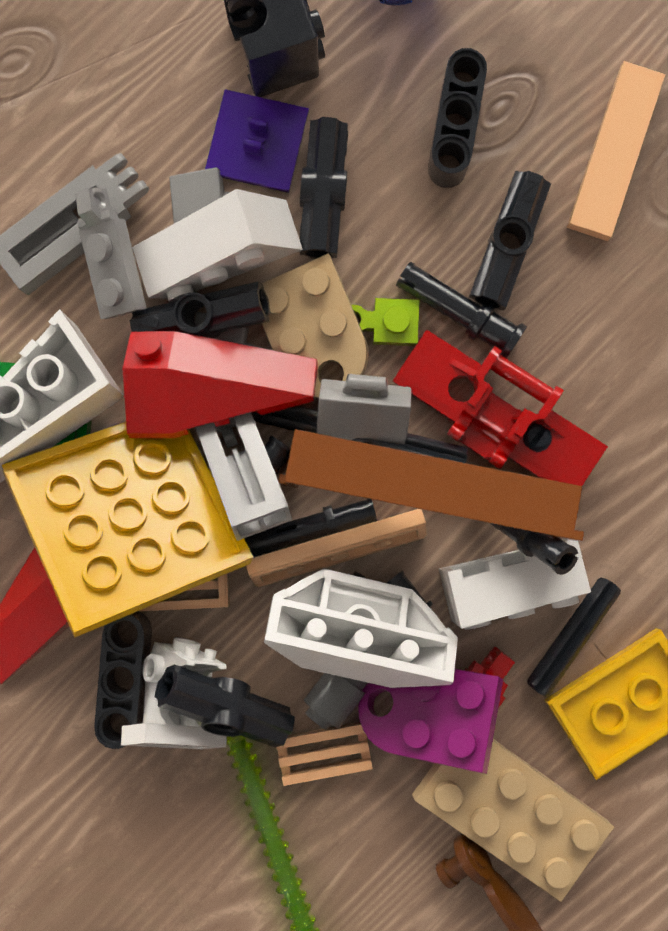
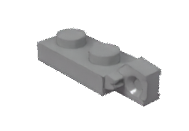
[75,188,147,319]

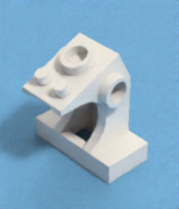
[121,638,226,750]

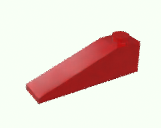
[122,331,318,438]
[0,547,69,684]

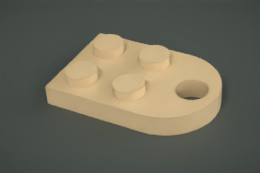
[262,253,368,398]

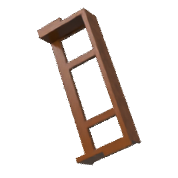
[278,429,584,541]

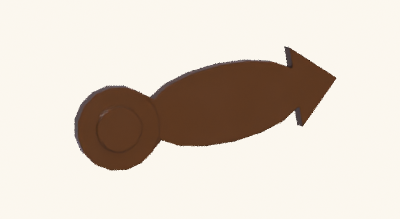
[436,834,543,931]

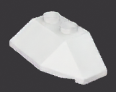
[264,569,458,688]

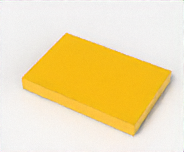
[544,628,668,780]

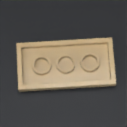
[412,739,614,902]

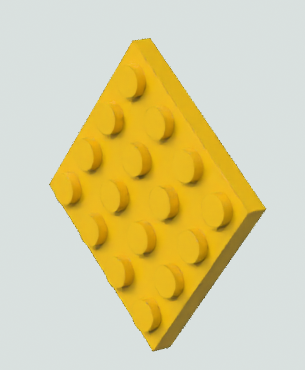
[2,421,253,638]

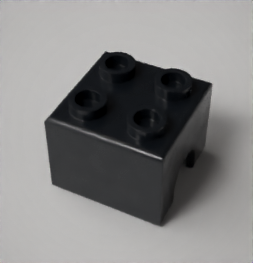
[224,0,325,97]

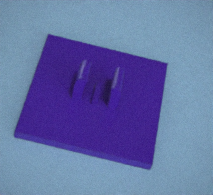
[205,89,309,193]

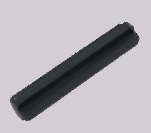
[527,577,621,697]

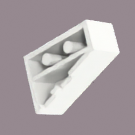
[132,189,303,302]
[439,539,591,630]

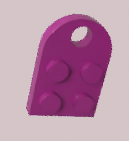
[358,669,503,774]

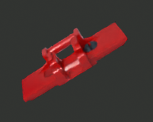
[392,330,608,486]

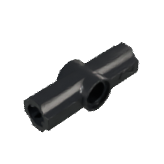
[299,117,348,259]
[469,171,552,311]
[129,281,271,339]
[154,664,295,747]

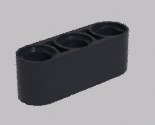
[428,48,487,188]
[94,611,152,749]

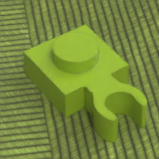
[352,298,420,346]

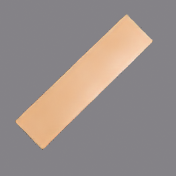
[566,61,666,241]
[246,509,426,587]

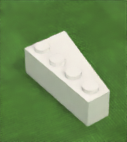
[0,309,124,483]

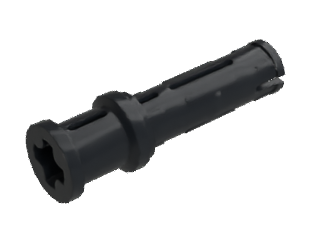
[396,262,527,359]

